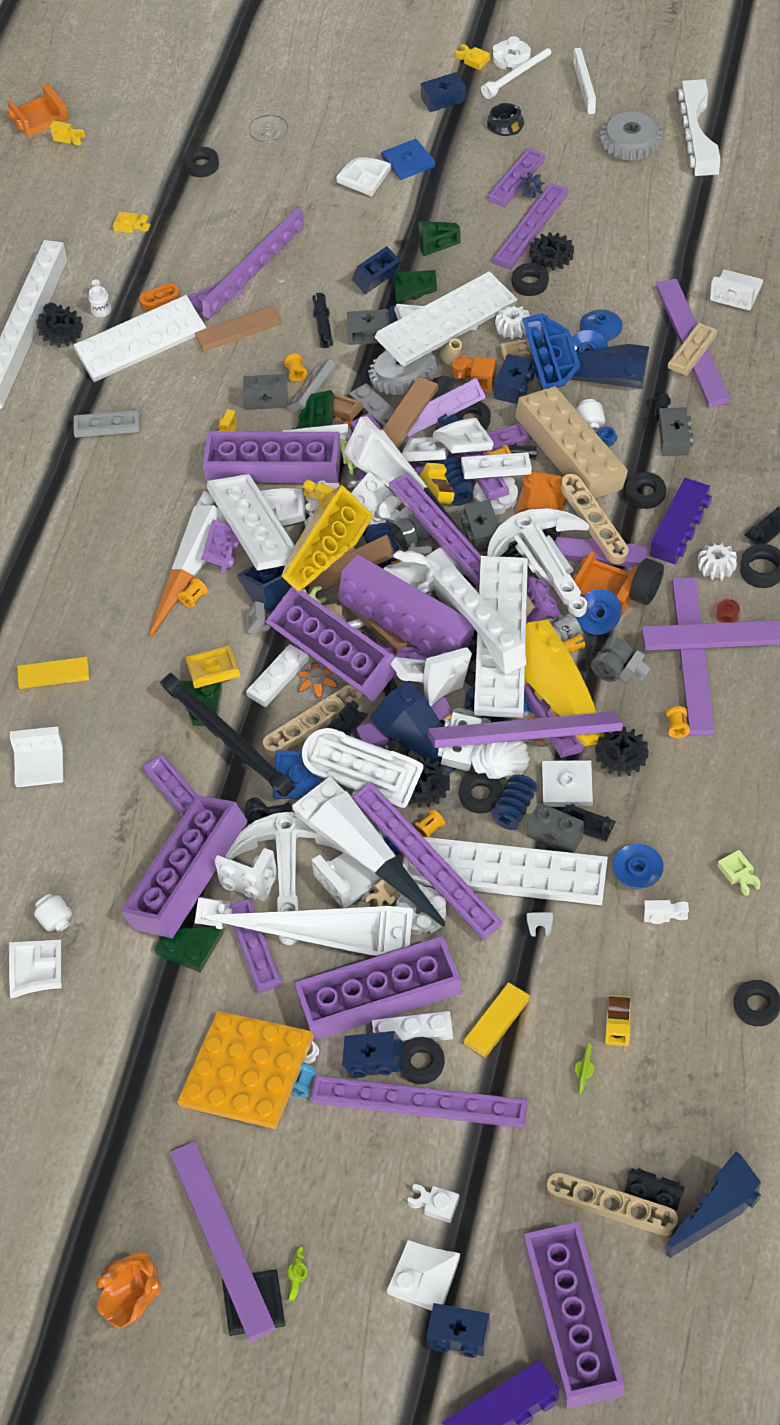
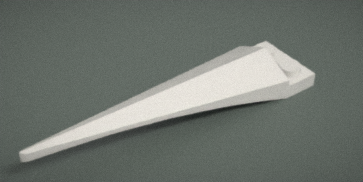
[204,906,413,957]

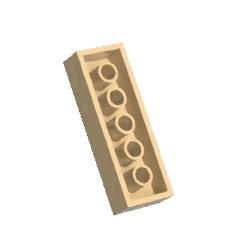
[515,386,628,502]

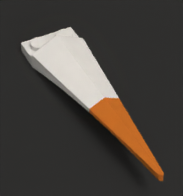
[149,491,229,637]

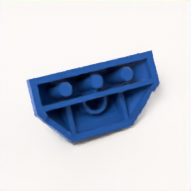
[522,313,580,390]

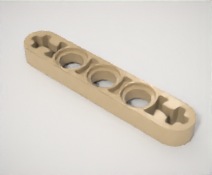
[560,474,629,564]
[263,684,363,757]
[546,1173,678,1236]

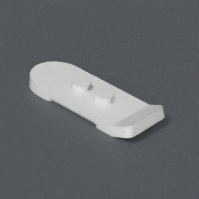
[302,728,423,809]

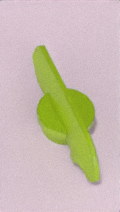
[575,1043,594,1094]
[287,1246,308,1301]

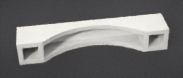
[678,79,720,176]
[433,566,526,674]

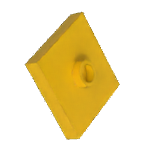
[185,646,240,689]

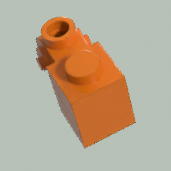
[452,355,496,392]

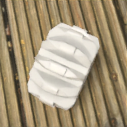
[495,305,530,340]
[698,542,737,581]

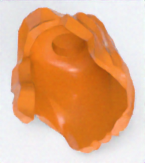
[96,1252,161,1329]

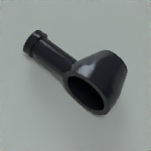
[245,797,291,824]

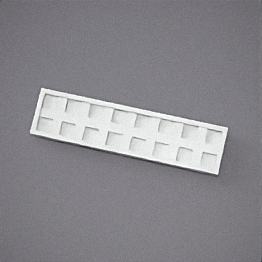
[375,271,518,367]
[474,556,528,718]
[403,837,608,905]

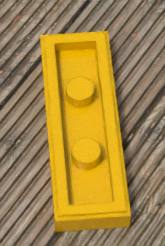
[17,657,90,689]
[464,982,530,1058]

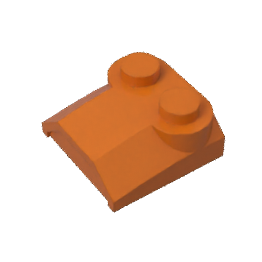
[515,472,570,514]

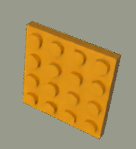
[177,1011,314,1129]

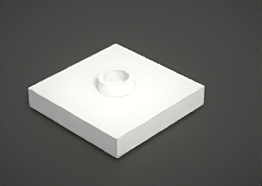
[402,437,449,461]
[542,761,593,807]

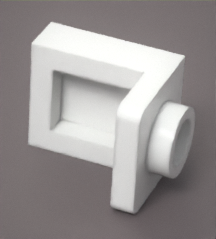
[195,897,232,929]

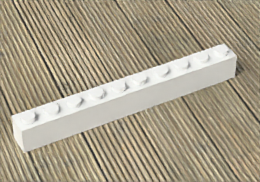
[0,240,67,409]

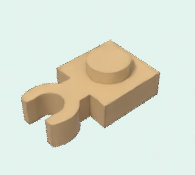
[361,878,401,907]

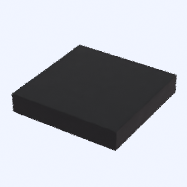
[222,1269,286,1336]

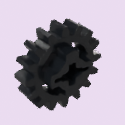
[529,232,574,271]
[37,305,83,348]
[595,726,649,777]
[408,757,450,808]

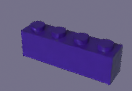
[650,478,712,565]
[442,1360,560,1425]

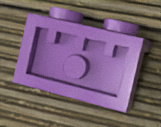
[201,520,239,574]
[526,576,560,624]

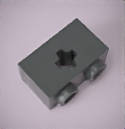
[347,309,390,345]
[243,374,288,410]
[658,407,694,456]
[461,500,499,552]
[527,802,584,853]

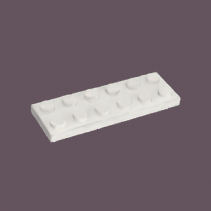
[74,295,206,382]
[207,474,295,570]

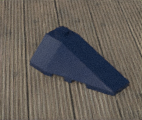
[570,344,649,389]
[237,565,292,612]
[370,681,457,774]
[666,1151,761,1258]

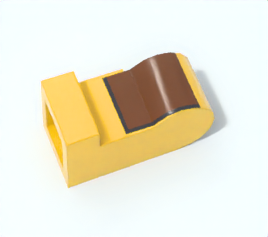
[419,463,454,505]
[605,995,630,1046]

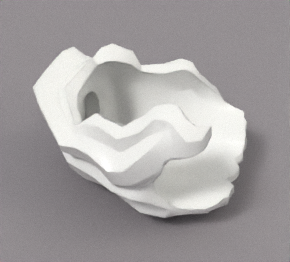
[384,550,441,595]
[471,740,530,780]

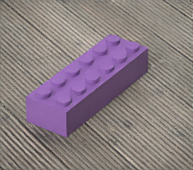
[203,432,341,483]
[338,554,475,656]
[265,586,396,702]
[121,795,247,938]
[294,936,461,1041]
[524,1222,624,1409]

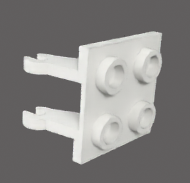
[348,471,402,526]

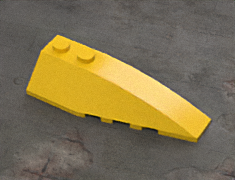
[282,485,374,592]
[524,619,604,747]

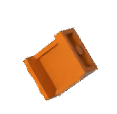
[7,83,69,137]
[572,551,638,616]

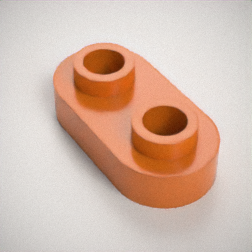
[139,283,180,311]

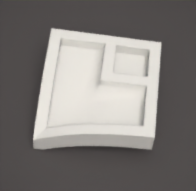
[337,157,391,197]
[433,418,494,453]
[260,488,306,526]
[424,647,472,706]
[9,940,62,998]
[387,1240,460,1311]

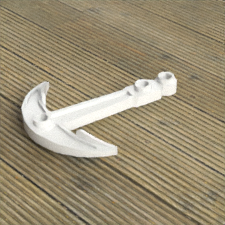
[487,508,590,617]
[225,812,345,945]

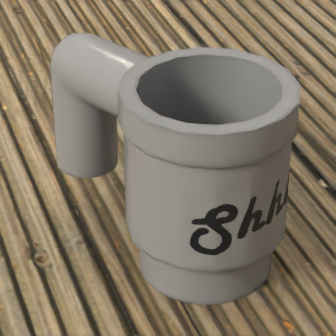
[543,612,581,641]

